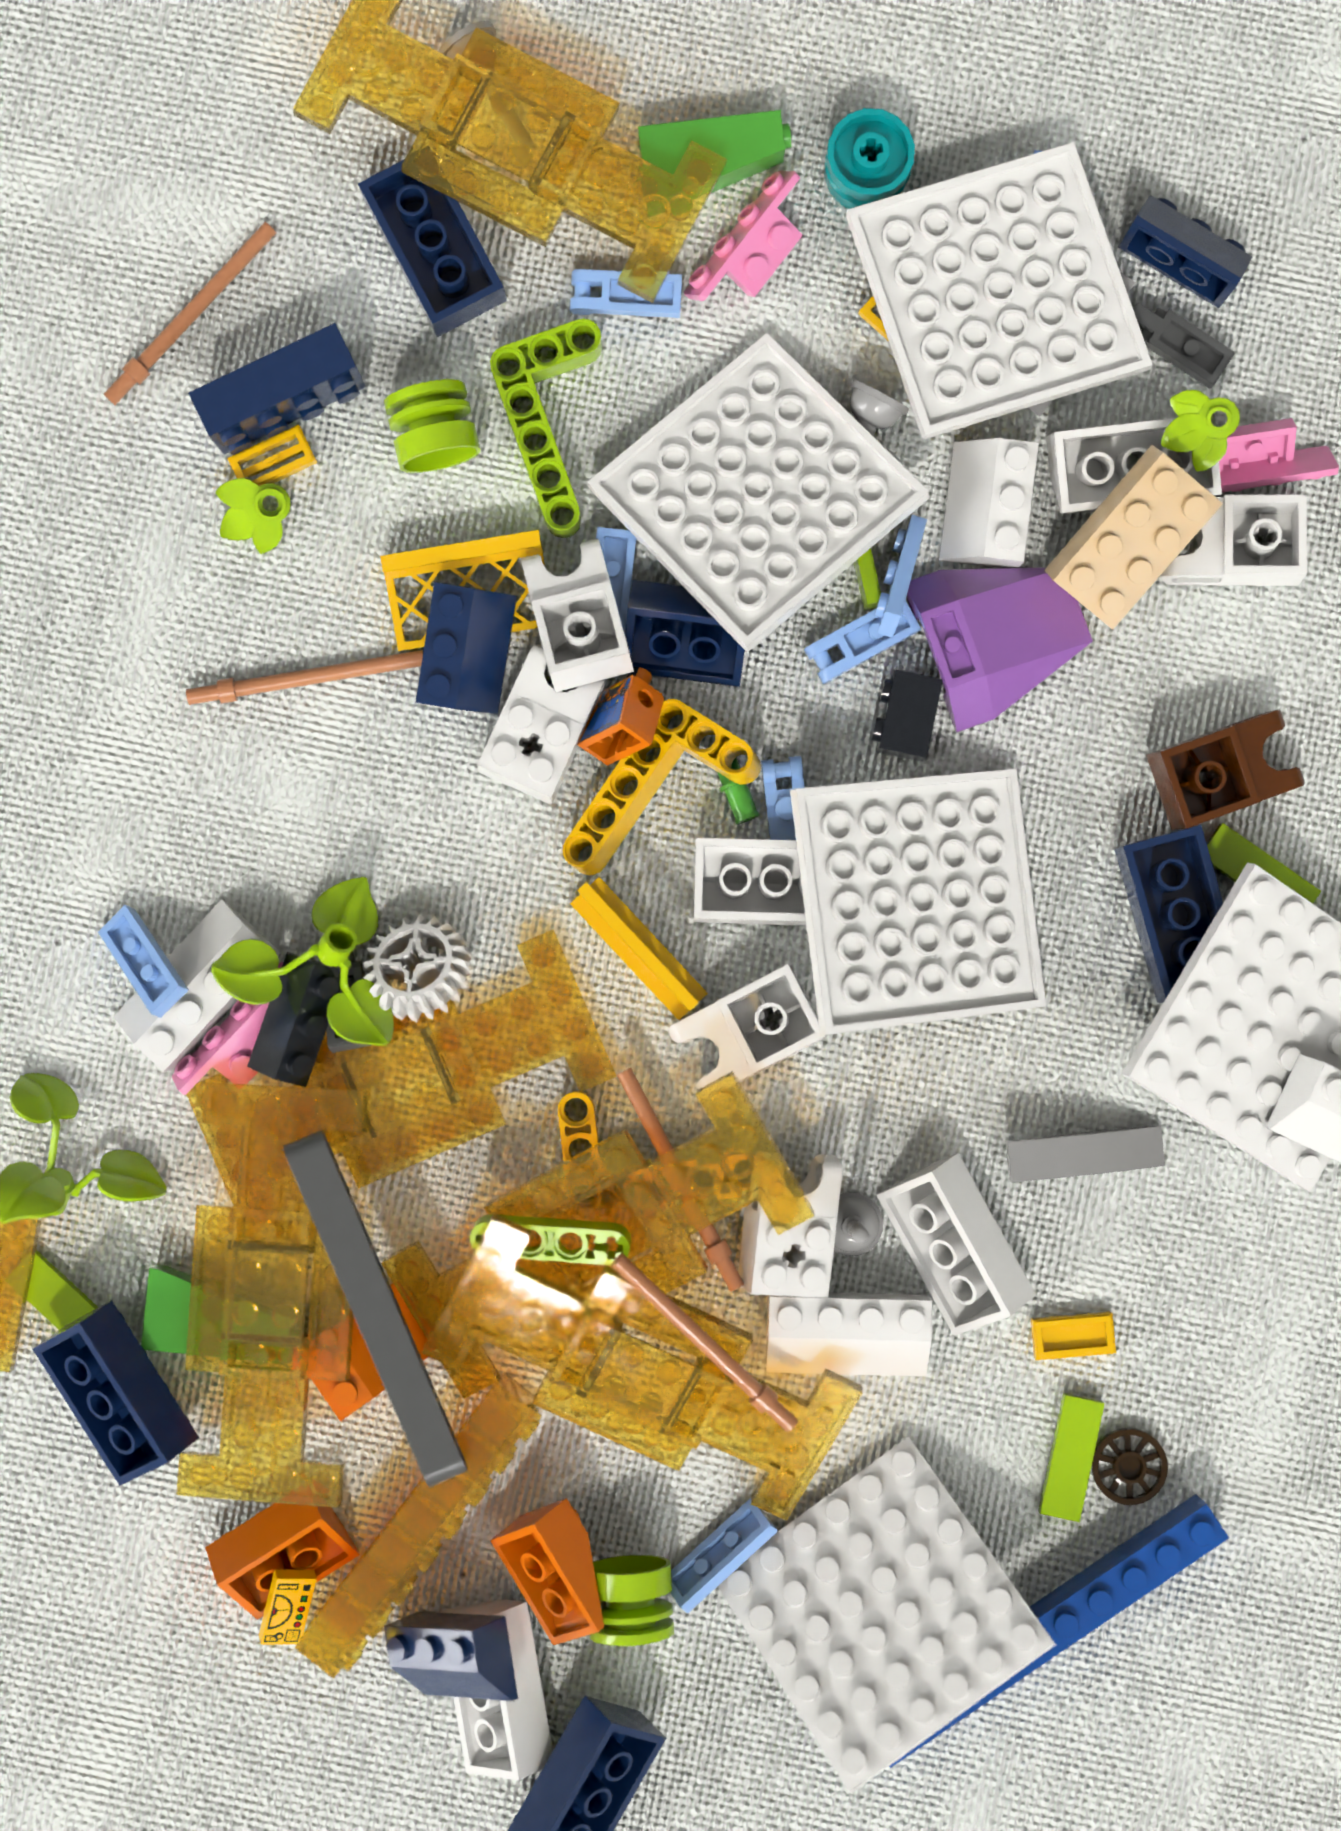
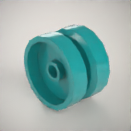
[824,108,915,209]

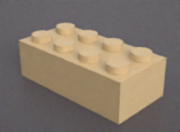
[1044,445,1223,630]

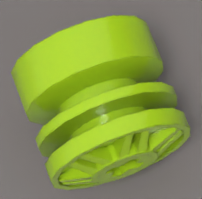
[384,379,481,473]
[590,1555,674,1646]

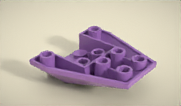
[906,567,1093,733]

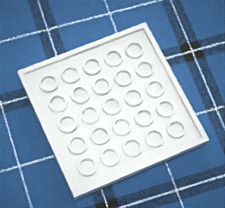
[846,142,1153,440]
[587,333,929,653]
[790,768,1046,1035]
[1122,863,1341,1192]
[718,1436,1056,1793]

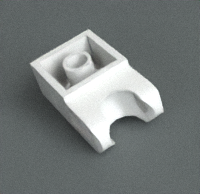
[1162,495,1307,586]
[521,539,634,692]
[477,644,606,805]
[668,964,827,1098]
[738,1151,842,1298]

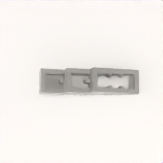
[1005,1126,1165,1182]

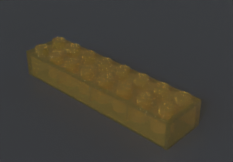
[295,1371,542,1679]

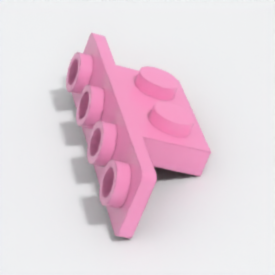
[684,171,803,301]
[1219,418,1339,492]
[172,962,283,1095]

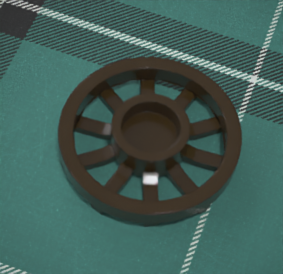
[1091,1428,1168,1505]

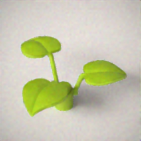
[211,877,394,1046]
[0,1073,167,1224]

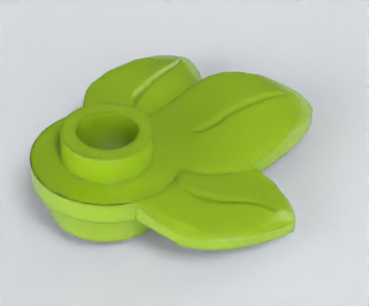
[1161,390,1240,472]
[216,478,291,554]

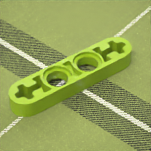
[469,1214,632,1265]

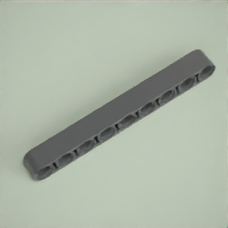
[283,1129,468,1488]

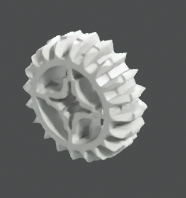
[363,915,473,1023]

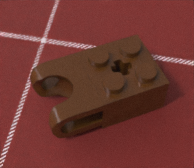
[1146,710,1305,830]

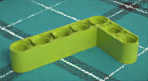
[490,319,602,538]

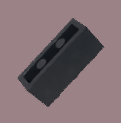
[247,952,341,1087]

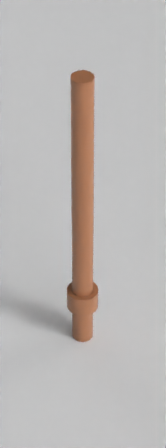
[103,222,277,405]
[186,650,423,705]
[617,1067,744,1292]
[611,1253,798,1432]

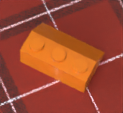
[205,1482,360,1620]

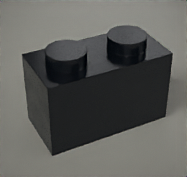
[871,670,943,762]

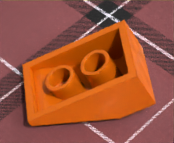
[294,1278,445,1421]
[490,1498,604,1646]

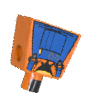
[577,667,664,766]

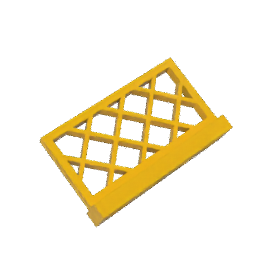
[380,530,546,651]
[570,877,708,1020]

